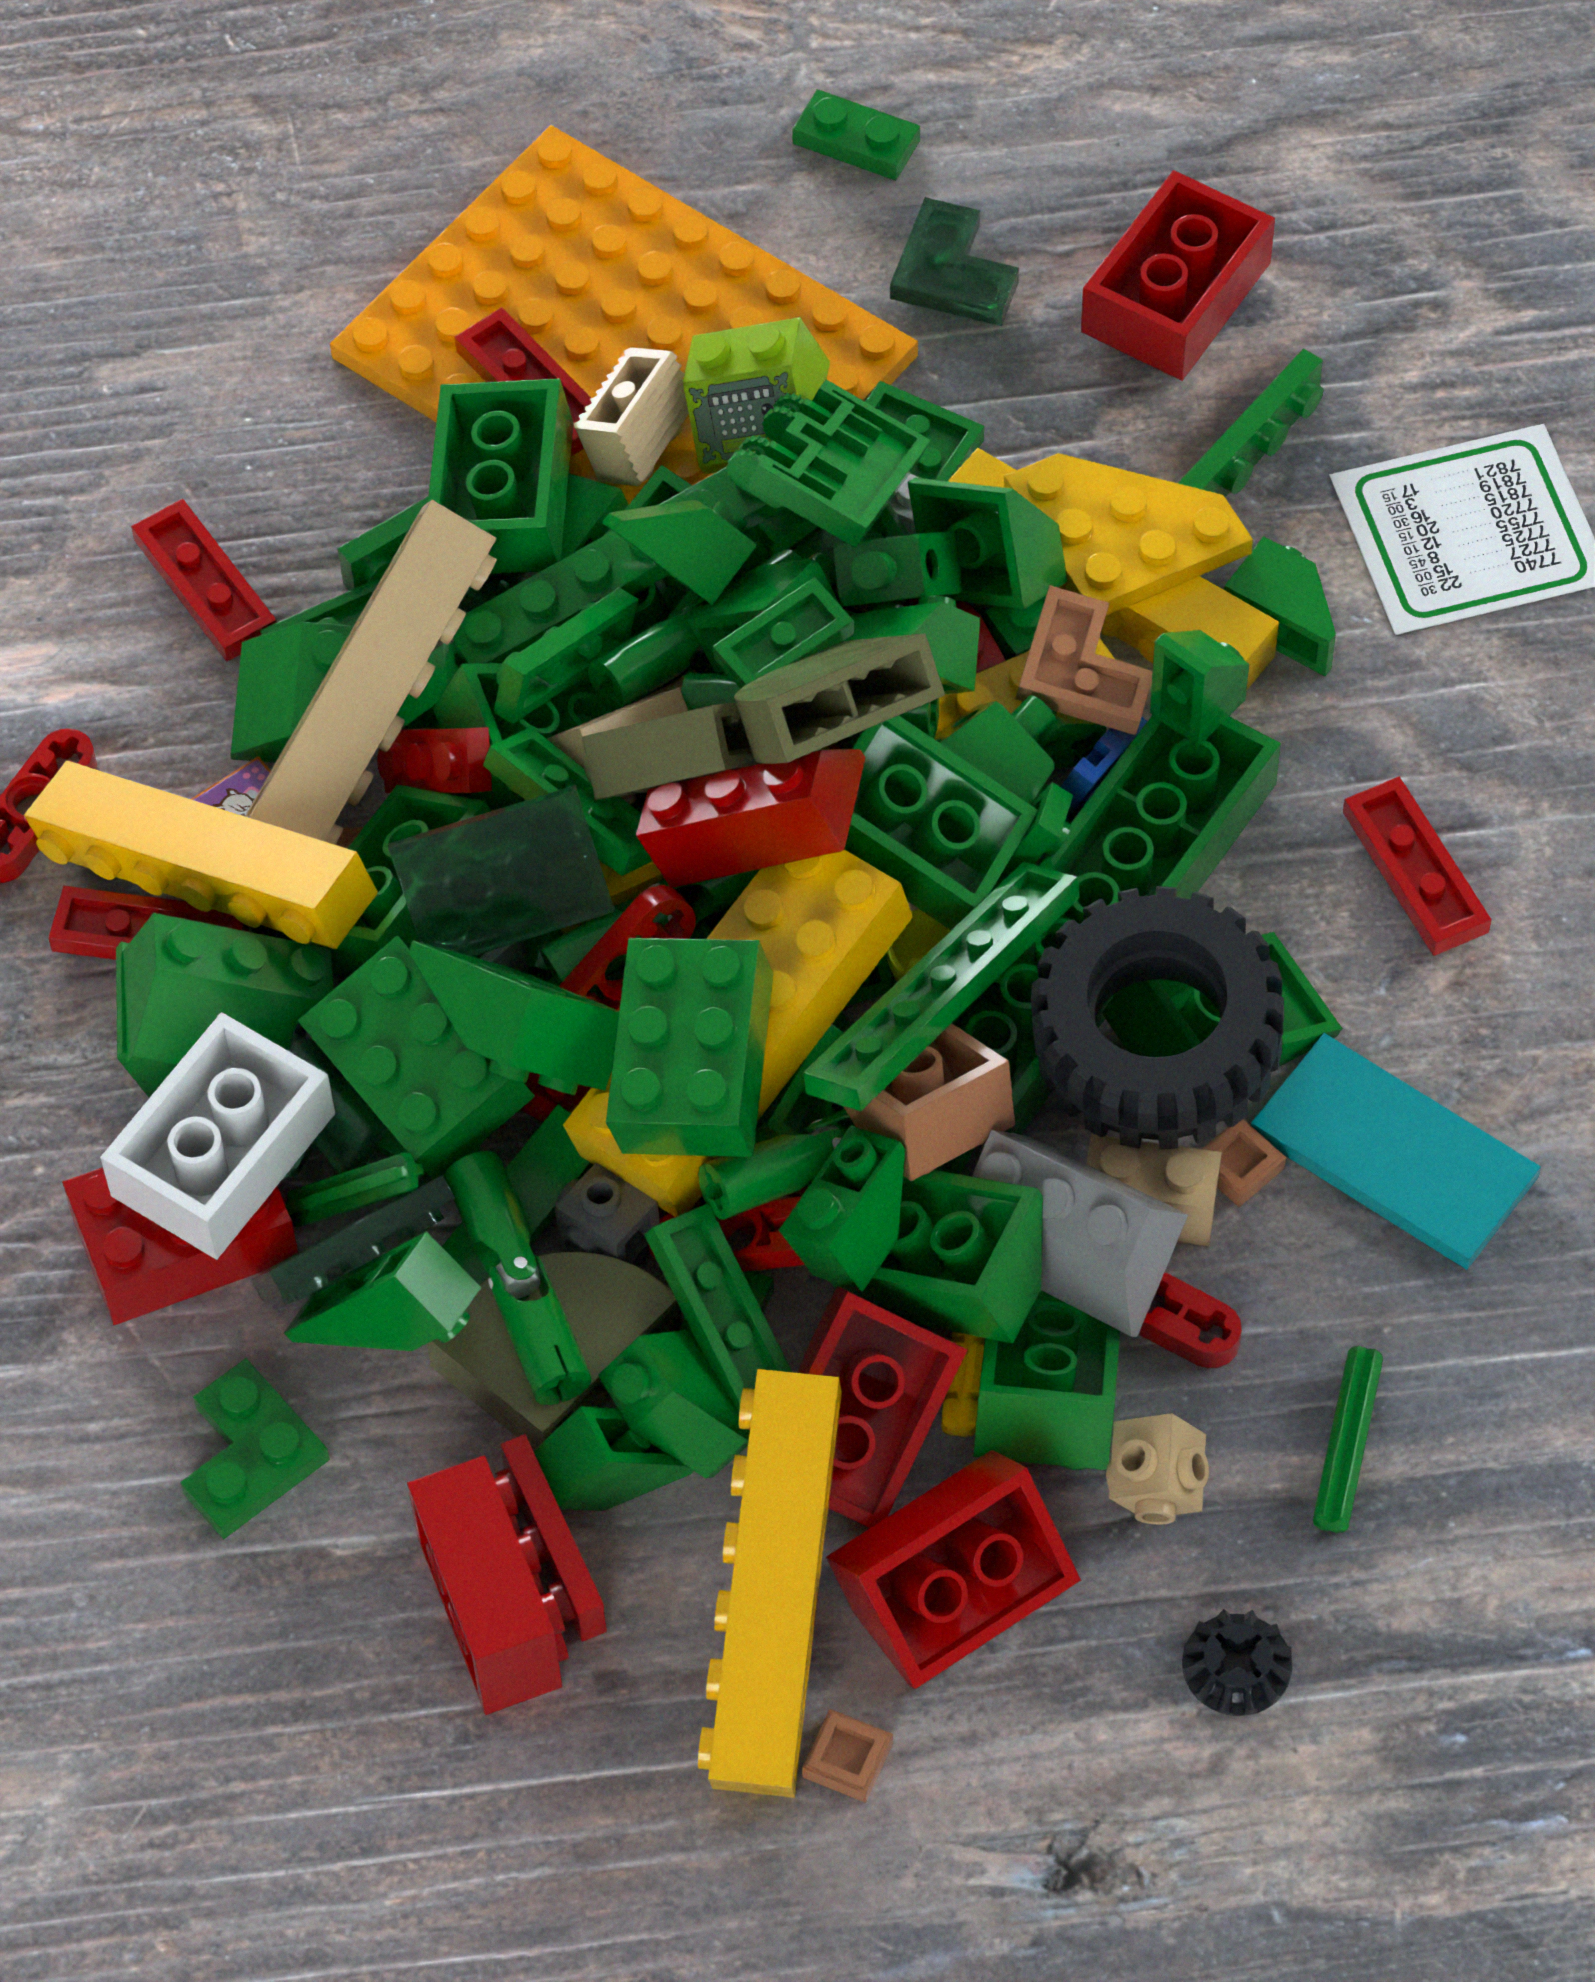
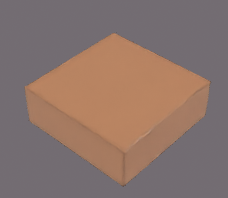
[1202,1119,1286,1207]
[802,1709,893,1803]

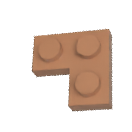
[1015,585,1153,735]

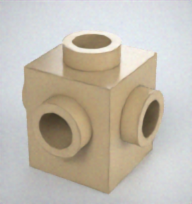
[1106,1413,1209,1525]

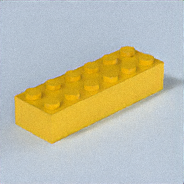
[563,850,913,1217]

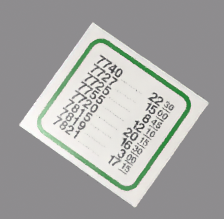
[1329,424,1595,635]

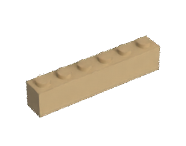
[245,500,497,845]

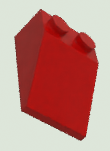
[798,1286,968,1528]

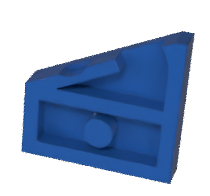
[1061,717,1147,822]

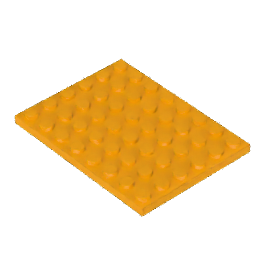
[330,125,918,505]

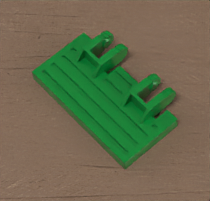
[726,379,931,548]

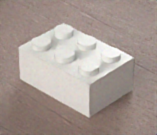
[100,1012,335,1260]

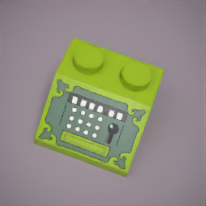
[683,317,830,474]

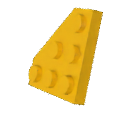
[1004,453,1253,616]

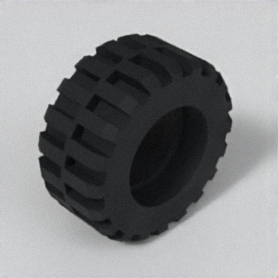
[1031,886,1284,1150]

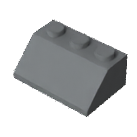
[972,1129,1188,1337]

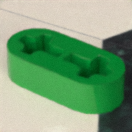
[1037,711,1107,768]

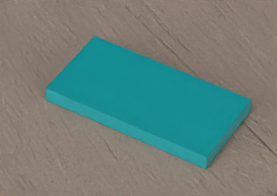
[1251,1033,1541,1270]

